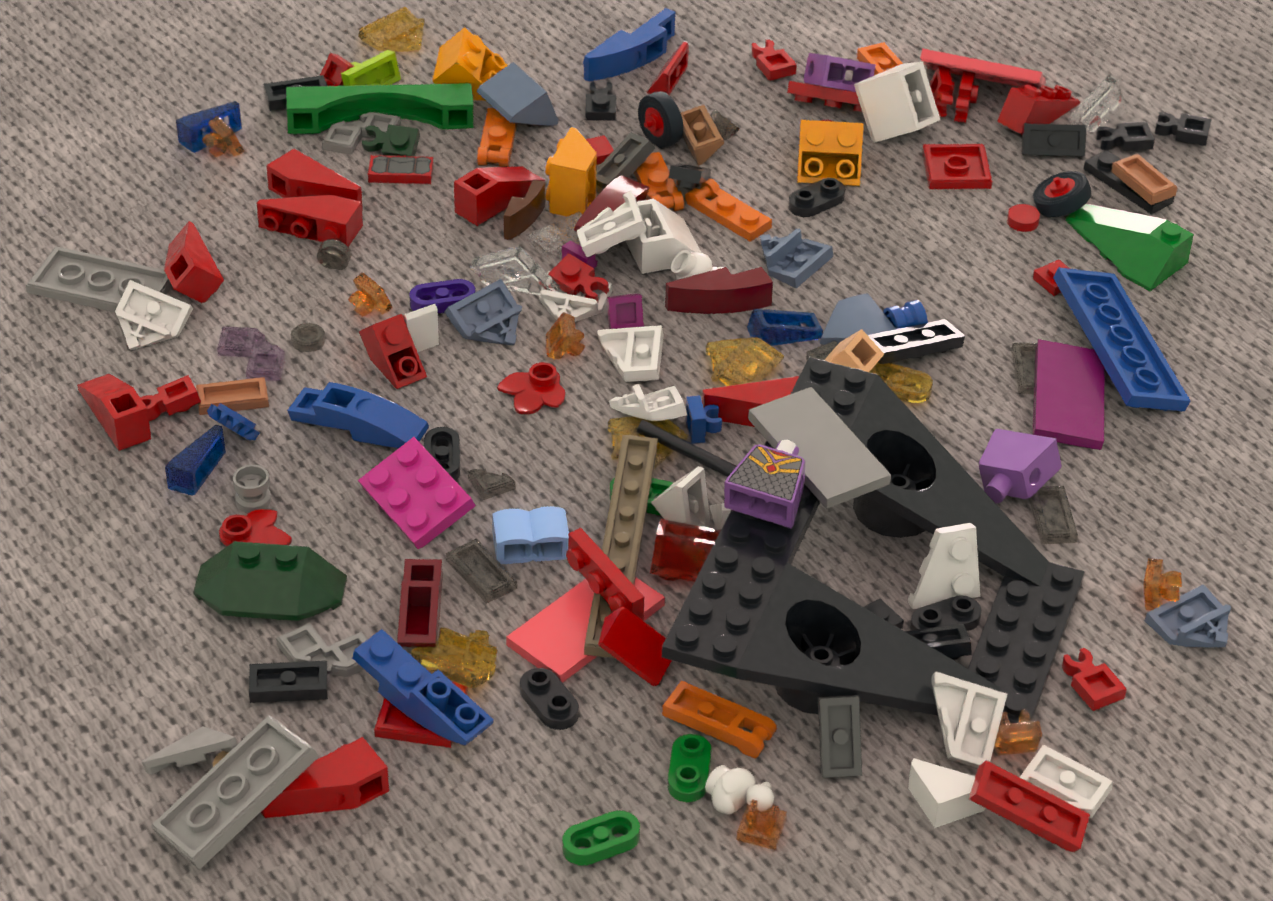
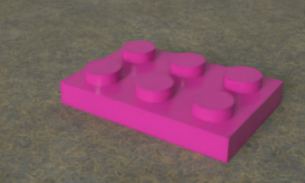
[358,437,476,549]

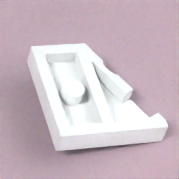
[577,190,647,257]
[597,325,664,382]
[908,523,980,609]
[931,672,1007,768]
[1020,745,1113,818]

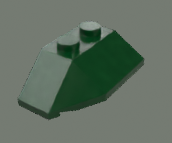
[193,541,347,621]

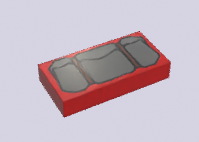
[368,155,433,184]

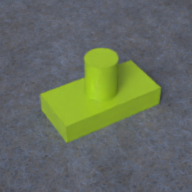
[341,50,401,86]

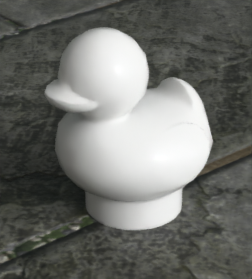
[671,250,723,280]
[705,765,774,815]

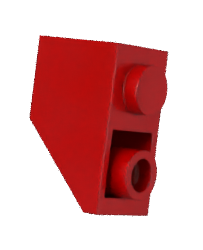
[359,314,427,389]

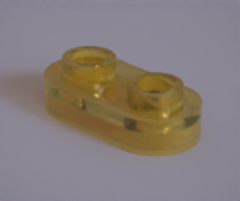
[870,362,933,403]

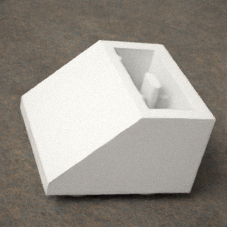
[854,61,940,143]
[626,199,701,274]

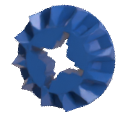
[207,403,260,440]

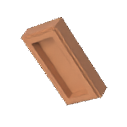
[1111,154,1177,205]
[196,377,269,415]

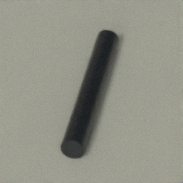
[636,420,737,477]

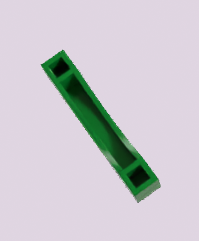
[286,83,474,134]

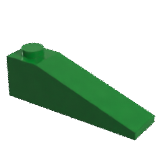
[1065,204,1194,291]

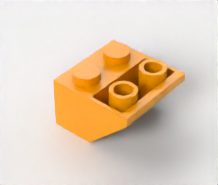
[432,27,507,101]
[797,120,864,186]
[545,127,596,219]

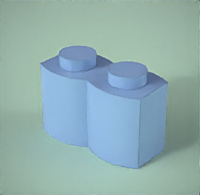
[492,506,569,564]

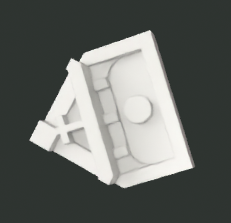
[539,271,612,324]
[115,280,193,351]
[609,384,687,421]

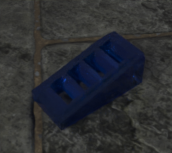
[176,101,242,153]
[747,309,823,348]
[165,425,226,496]

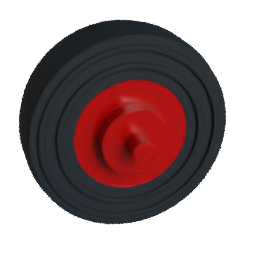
[638,92,683,148]
[1033,171,1091,217]

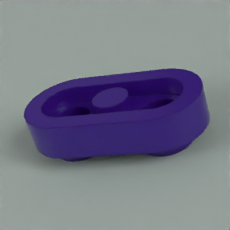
[409,279,476,313]

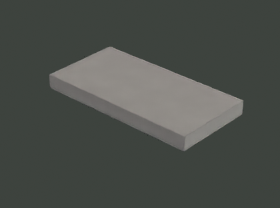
[26,246,172,312]
[748,387,891,509]
[151,715,319,870]

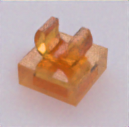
[202,116,244,157]
[348,272,393,317]
[546,312,585,360]
[1143,559,1182,611]
[995,710,1043,756]
[737,800,787,850]

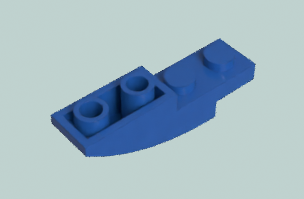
[583,8,675,82]
[287,382,429,448]
[352,629,494,746]

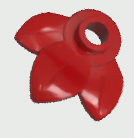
[497,362,565,414]
[219,509,292,546]

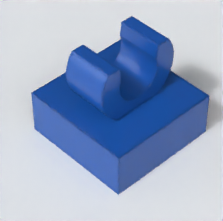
[685,395,722,444]

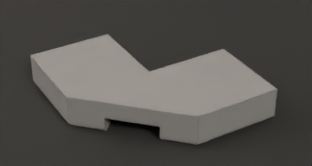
[322,112,400,155]
[276,623,367,677]

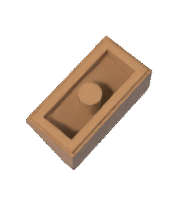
[681,105,724,166]

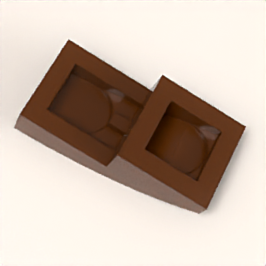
[503,180,546,240]

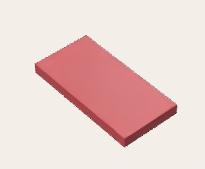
[920,49,1046,88]
[506,577,665,683]

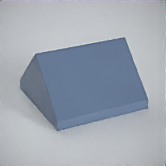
[477,62,559,126]

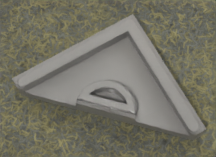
[141,726,238,775]

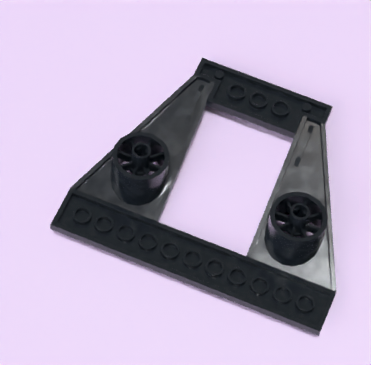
[662,357,1085,734]

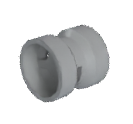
[233,465,271,513]

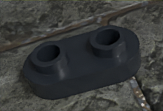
[788,178,845,217]
[424,427,460,481]
[910,596,982,631]
[520,668,579,730]

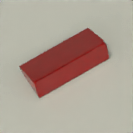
[647,41,689,95]
[598,607,672,686]

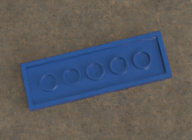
[1053,267,1191,411]

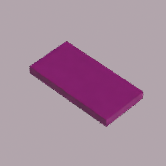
[1033,339,1105,450]

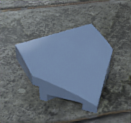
[760,229,833,288]
[444,279,522,346]
[820,293,896,347]
[1144,584,1231,648]

